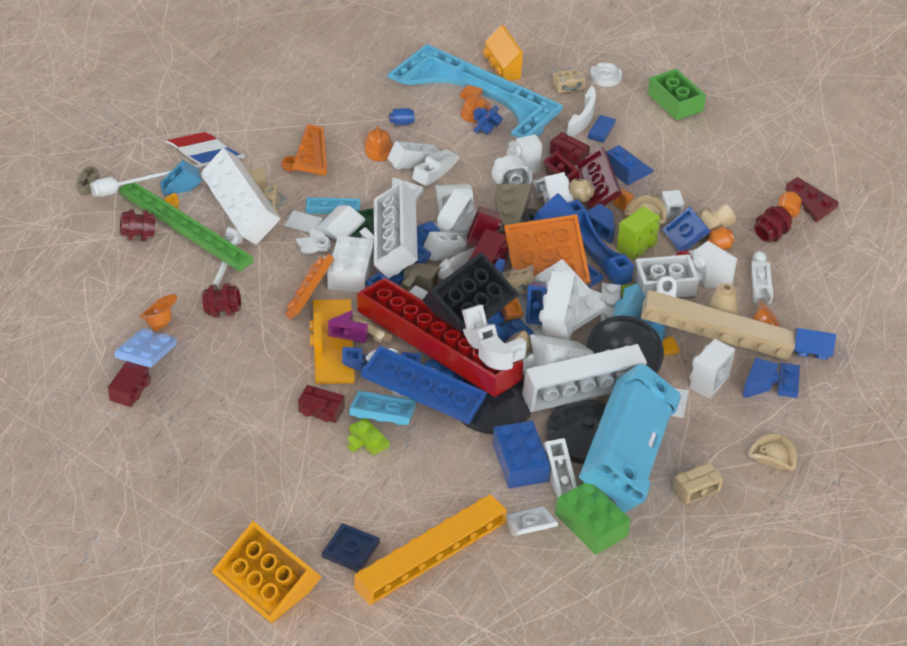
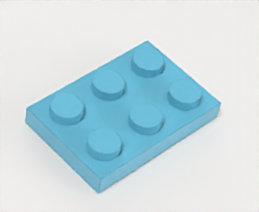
[349,390,417,425]

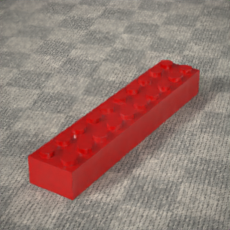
[357,278,523,397]

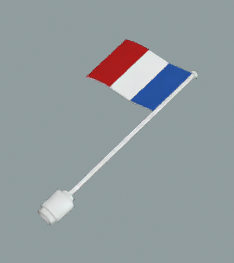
[90,132,245,197]

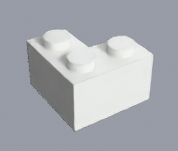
[506,135,542,174]
[533,172,573,204]

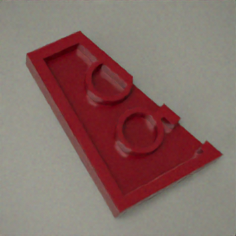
[785,177,839,222]

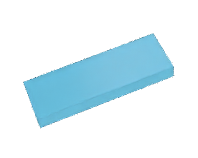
[306,197,360,214]

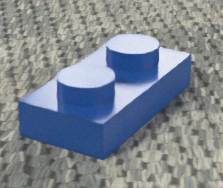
[777,363,800,398]

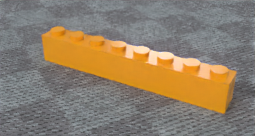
[354,494,507,605]

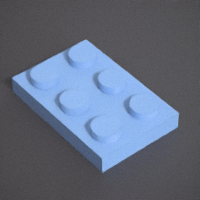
[115,329,177,368]

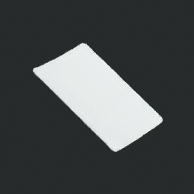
[284,211,322,233]

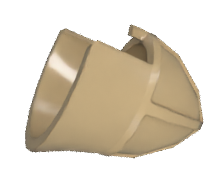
[699,204,736,237]

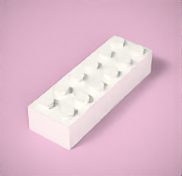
[200,148,280,245]
[374,181,418,279]
[522,344,647,412]

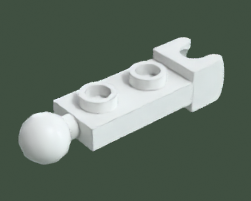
[750,251,773,305]

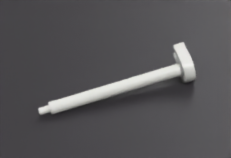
[212,227,244,287]

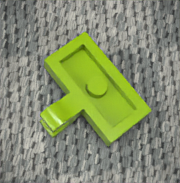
[347,418,390,455]

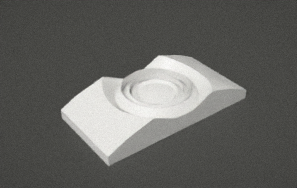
[435,184,476,233]

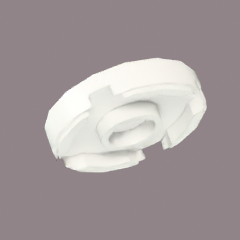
[589,63,622,87]

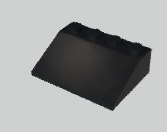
[422,251,520,333]

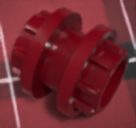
[754,206,792,243]
[120,209,156,242]
[202,282,242,318]

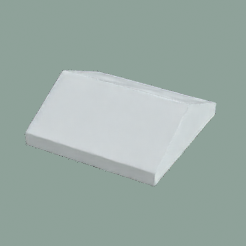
[315,205,365,241]
[506,506,558,537]

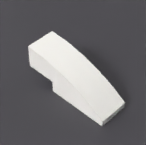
[412,149,460,186]

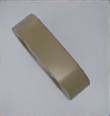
[77,167,99,195]

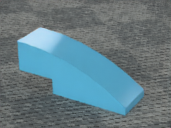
[613,283,645,318]

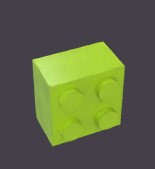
[617,206,660,260]

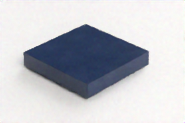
[322,523,380,572]

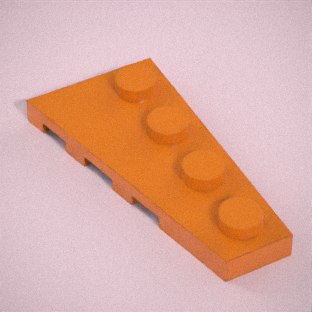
[292,124,327,176]
[284,254,334,319]

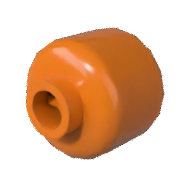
[777,191,802,218]
[706,226,735,251]

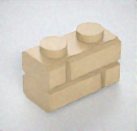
[672,463,723,505]

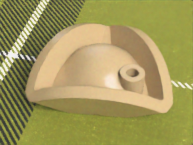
[624,195,667,224]
[748,433,797,471]

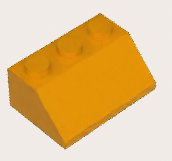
[483,25,523,81]

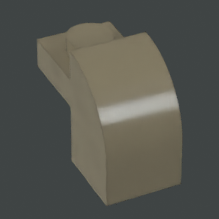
[401,263,439,292]

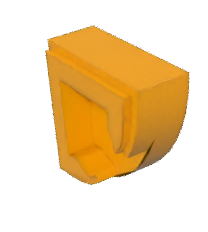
[163,193,179,209]
[662,336,680,356]

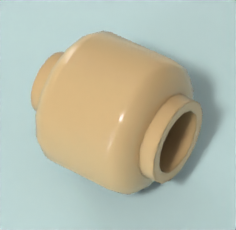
[568,179,594,203]

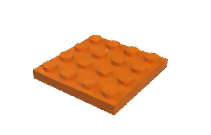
[504,214,591,285]

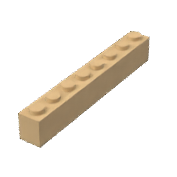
[641,290,795,360]

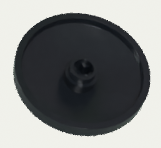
[586,316,664,374]
[461,379,532,434]
[546,400,607,464]

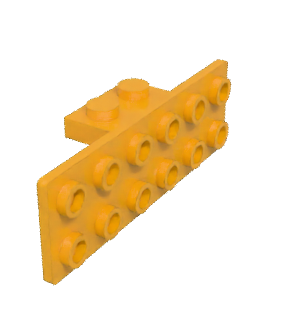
[310,299,355,384]

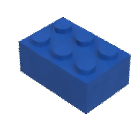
[493,421,550,489]

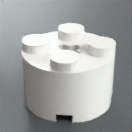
[492,155,532,184]

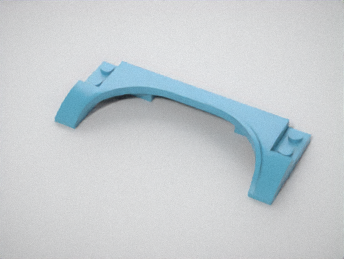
[387,44,563,138]

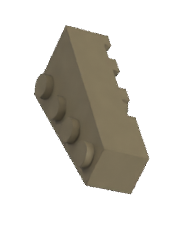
[495,183,532,242]

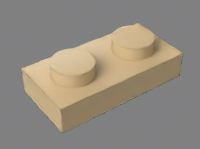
[353,316,393,343]

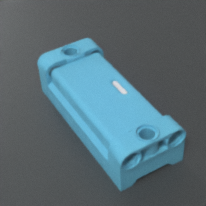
[579,364,681,513]

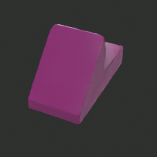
[328,311,368,343]

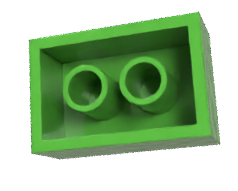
[648,68,706,121]
[555,482,631,555]

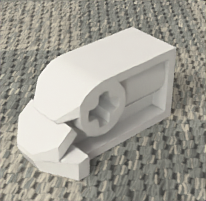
[435,189,471,232]

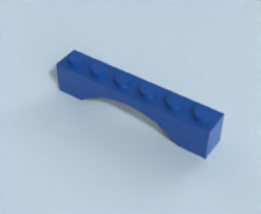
[568,199,634,285]

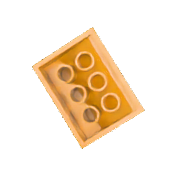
[211,521,322,623]

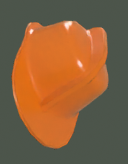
[461,94,491,123]
[364,125,393,162]
[139,294,178,331]
[752,302,780,327]

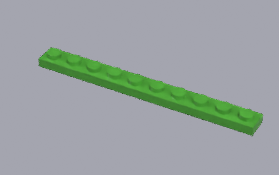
[118,182,254,272]

